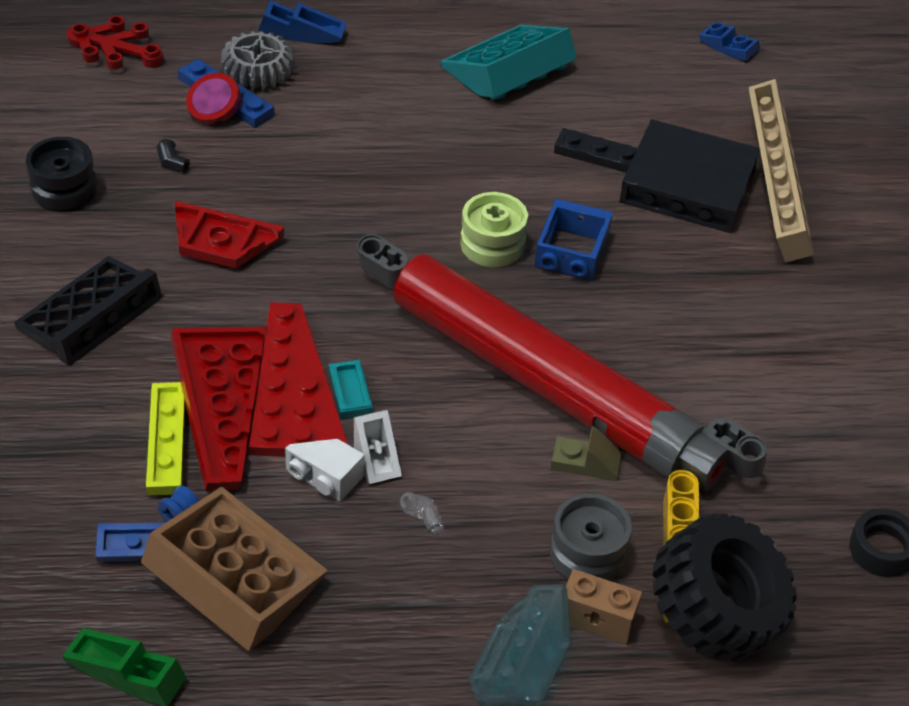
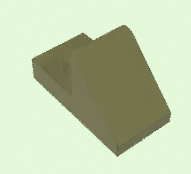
[550,426,621,481]

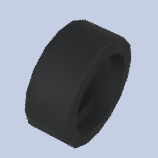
[849,508,909,577]

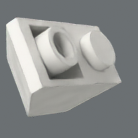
[285,439,365,502]

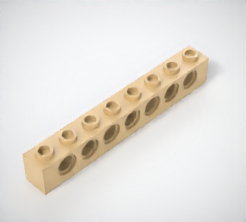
[749,79,815,263]

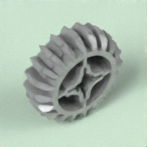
[221,30,295,91]

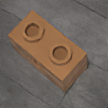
[558,569,642,645]

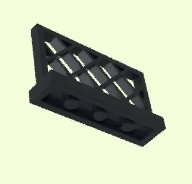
[14,256,162,365]

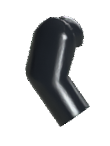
[156,139,190,173]

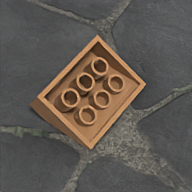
[141,487,328,651]

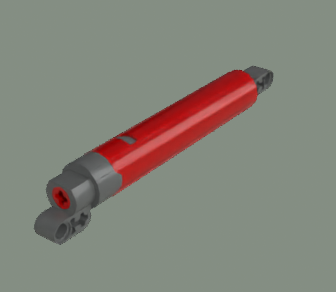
[357,234,767,493]

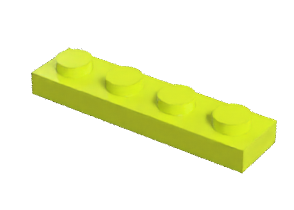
[146,382,185,496]

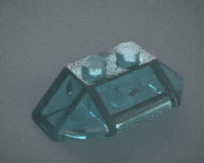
[469,584,570,706]

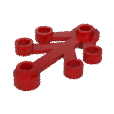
[66,15,164,70]

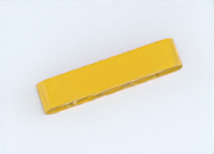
[662,470,699,623]

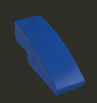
[258,0,347,43]

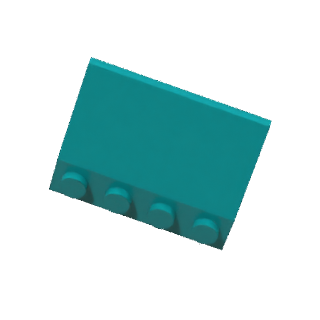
[440,24,577,100]

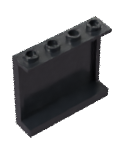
[619,119,760,233]

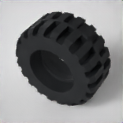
[652,513,797,662]

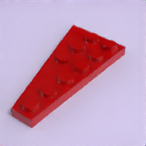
[249,302,348,457]
[171,327,266,492]

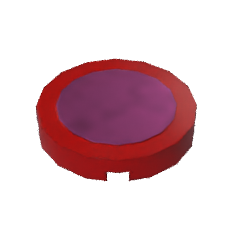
[186,72,241,125]

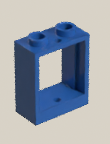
[535,199,613,281]

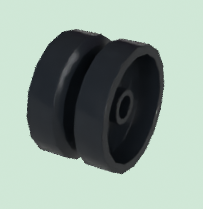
[26,137,97,210]

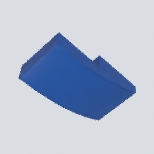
[699,22,760,61]

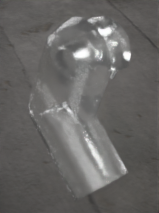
[399,492,444,534]

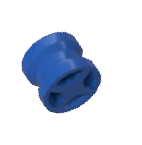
[158,485,199,522]

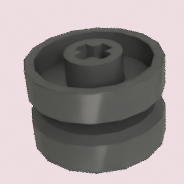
[550,493,632,581]

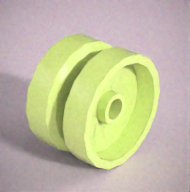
[460,192,529,267]

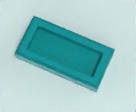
[329,360,373,420]

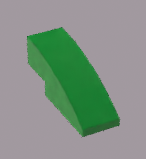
[62,628,187,706]

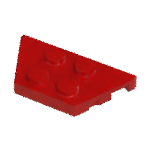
[175,201,284,269]

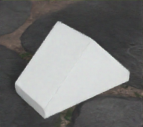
[354,410,402,484]

